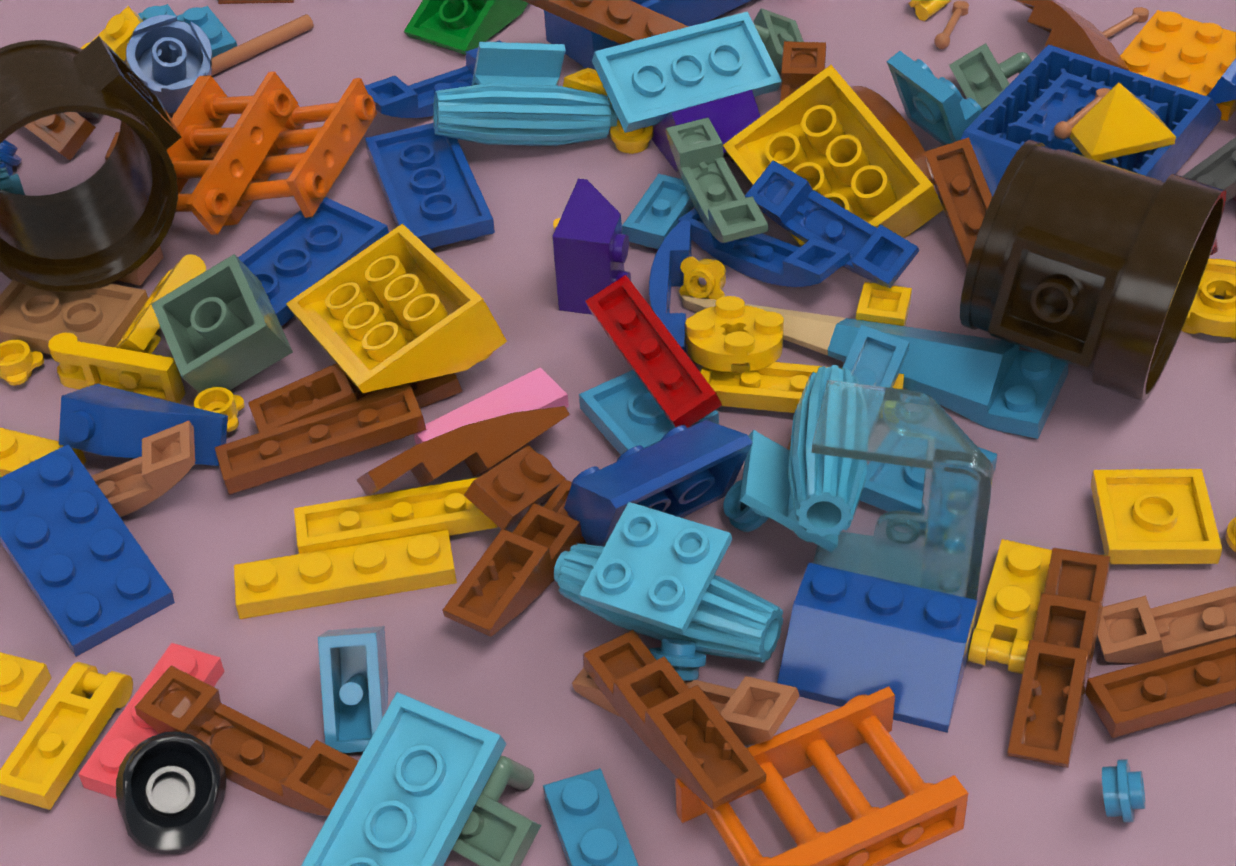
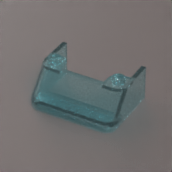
[812,380,994,600]

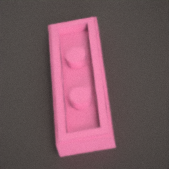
[414,367,569,444]

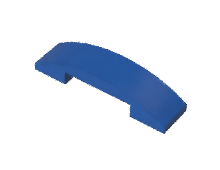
[365,40,502,118]
[745,160,920,288]
[678,208,851,287]
[649,221,692,354]

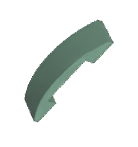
[666,118,768,243]

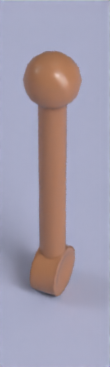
[934,1,969,49]
[1100,7,1149,39]
[1054,88,1111,139]

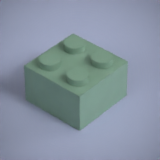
[151,254,293,393]

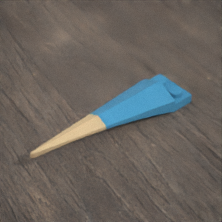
[681,296,1068,439]

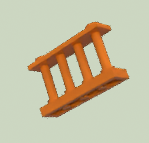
[166,71,298,235]
[223,78,377,226]
[675,686,969,866]

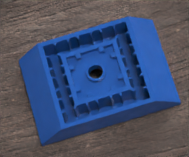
[938,44,1222,197]

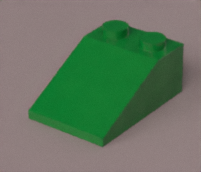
[404,0,528,55]

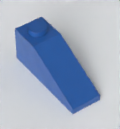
[59,384,228,466]

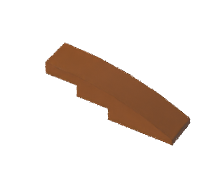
[1014,0,1129,71]
[248,363,463,433]
[356,406,570,496]
[442,479,586,637]
[1007,547,1111,768]
[583,630,767,809]

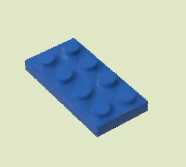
[365,123,495,250]
[238,197,389,326]
[0,444,175,657]

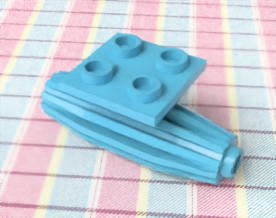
[433,42,617,146]
[740,365,869,553]
[554,502,783,662]

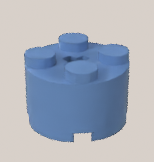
[126,15,212,113]

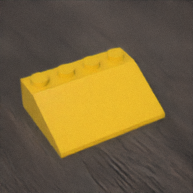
[723,65,944,246]
[286,224,507,393]

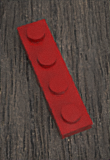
[585,275,722,428]

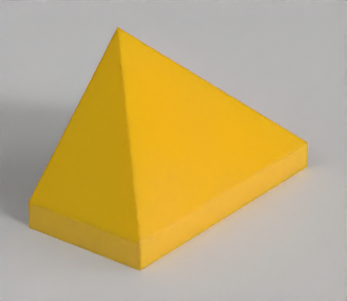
[1069,82,1176,161]

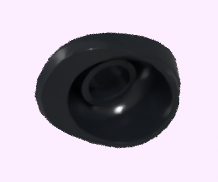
[116,731,226,854]

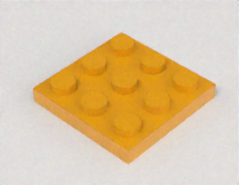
[1120,10,1236,121]

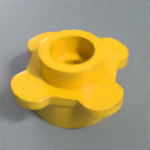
[679,256,726,300]
[0,340,44,386]
[194,387,245,432]

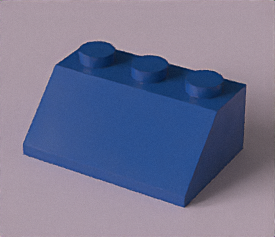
[564,420,753,547]
[777,562,978,733]

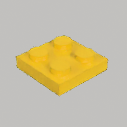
[1090,469,1222,564]

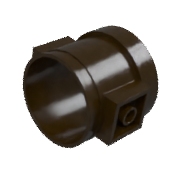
[0,36,181,292]
[960,140,1226,402]

